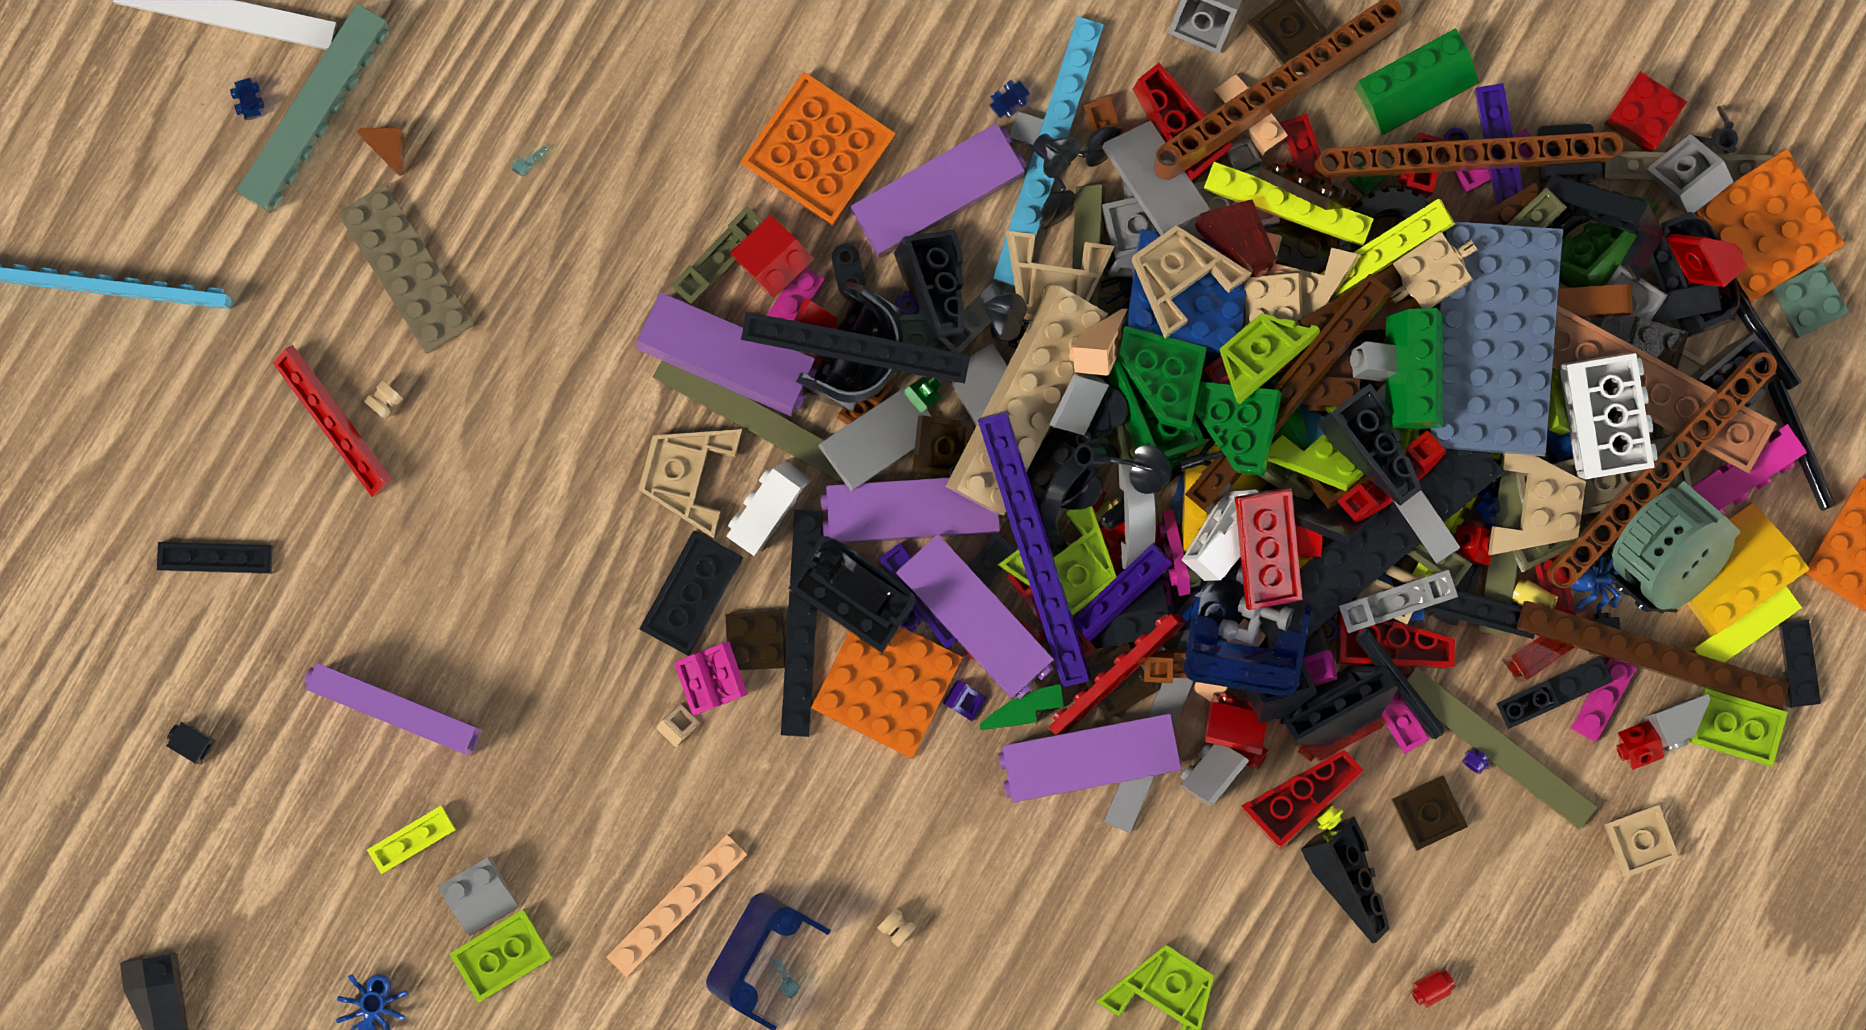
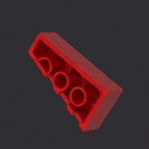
[1133,62,1233,183]
[1336,610,1455,669]
[1241,749,1364,851]

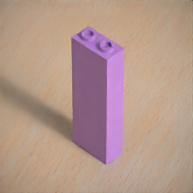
[851,123,1026,258]
[637,292,817,416]
[821,478,1000,544]
[896,534,1054,700]
[304,663,482,756]
[999,714,1182,802]

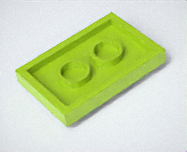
[1688,688,1788,767]
[449,909,553,1003]

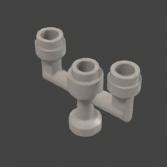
[1218,565,1293,645]

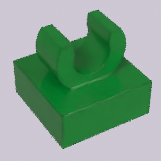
[1346,161,1386,195]
[903,376,942,413]

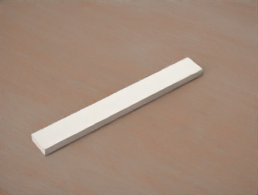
[113,0,338,50]

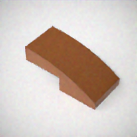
[1082,95,1123,135]
[1144,648,1203,683]

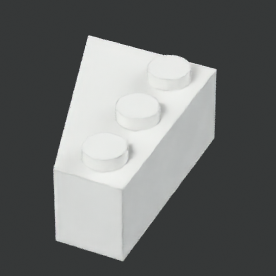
[727,460,813,556]
[1182,490,1258,581]

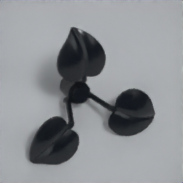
[1033,125,1120,230]
[983,293,1031,349]
[1061,382,1172,510]

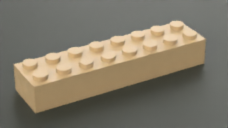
[945,285,1108,516]

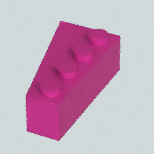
[1692,424,1807,514]

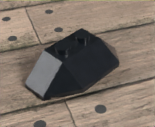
[1690,332,1772,407]
[1091,577,1191,649]
[1283,666,1398,746]

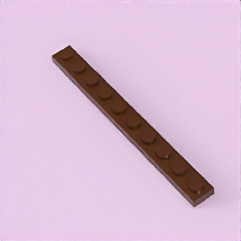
[1298,183,1540,332]
[1185,274,1393,514]
[1517,601,1789,710]

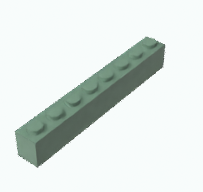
[236,3,389,213]

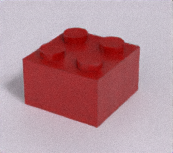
[1604,71,1687,152]

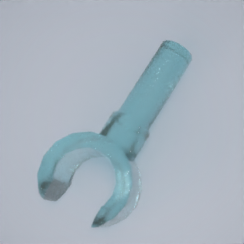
[512,146,549,176]
[773,958,799,999]

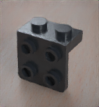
[1537,124,1602,184]

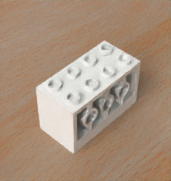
[1559,353,1658,479]

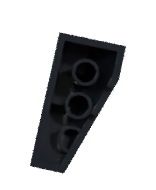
[894,229,964,338]
[1317,384,1422,506]
[1301,816,1390,943]
[120,954,188,1030]

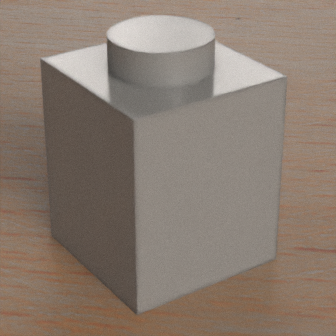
[1350,341,1398,381]

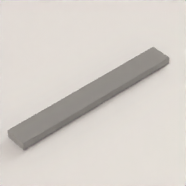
[1104,630,1207,833]

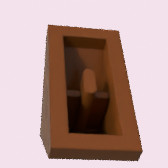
[357,128,404,176]

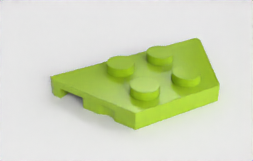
[1219,313,1320,404]

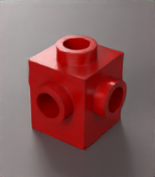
[1454,521,1492,566]
[1616,721,1664,770]

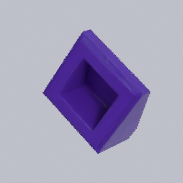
[943,680,987,721]

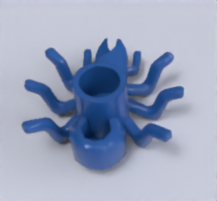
[1570,549,1622,614]
[336,974,408,1030]

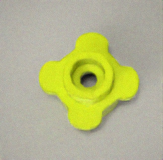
[1315,804,1343,830]

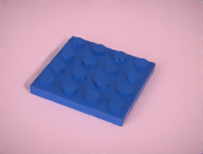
[1127,229,1251,354]

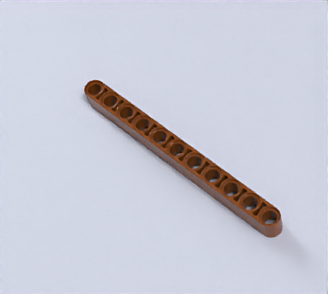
[1154,0,1402,180]
[1315,132,1623,178]
[1359,284,1633,335]
[1547,352,1777,588]

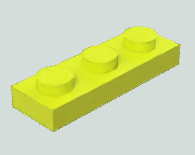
[367,806,456,874]

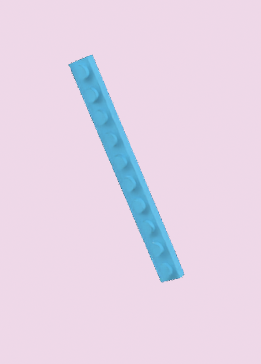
[993,16,1104,287]
[0,263,232,309]

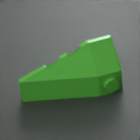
[1559,195,1658,288]

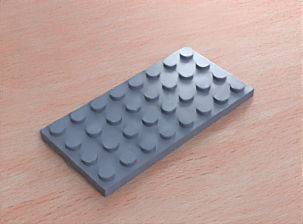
[1430,221,1563,457]

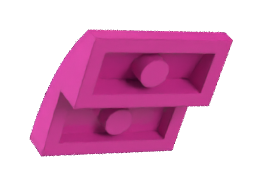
[674,641,748,716]

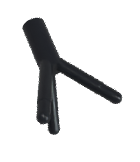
[1177,438,1225,471]

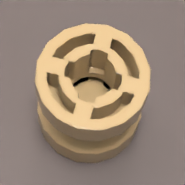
[364,380,403,419]
[877,908,917,947]

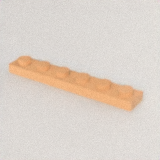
[607,834,748,977]

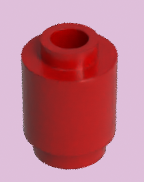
[1411,968,1456,1008]

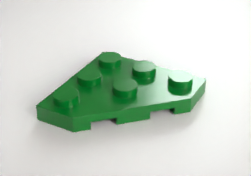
[1117,326,1207,431]
[1194,382,1282,476]

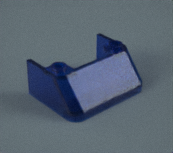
[1184,586,1311,696]
[706,893,832,1030]

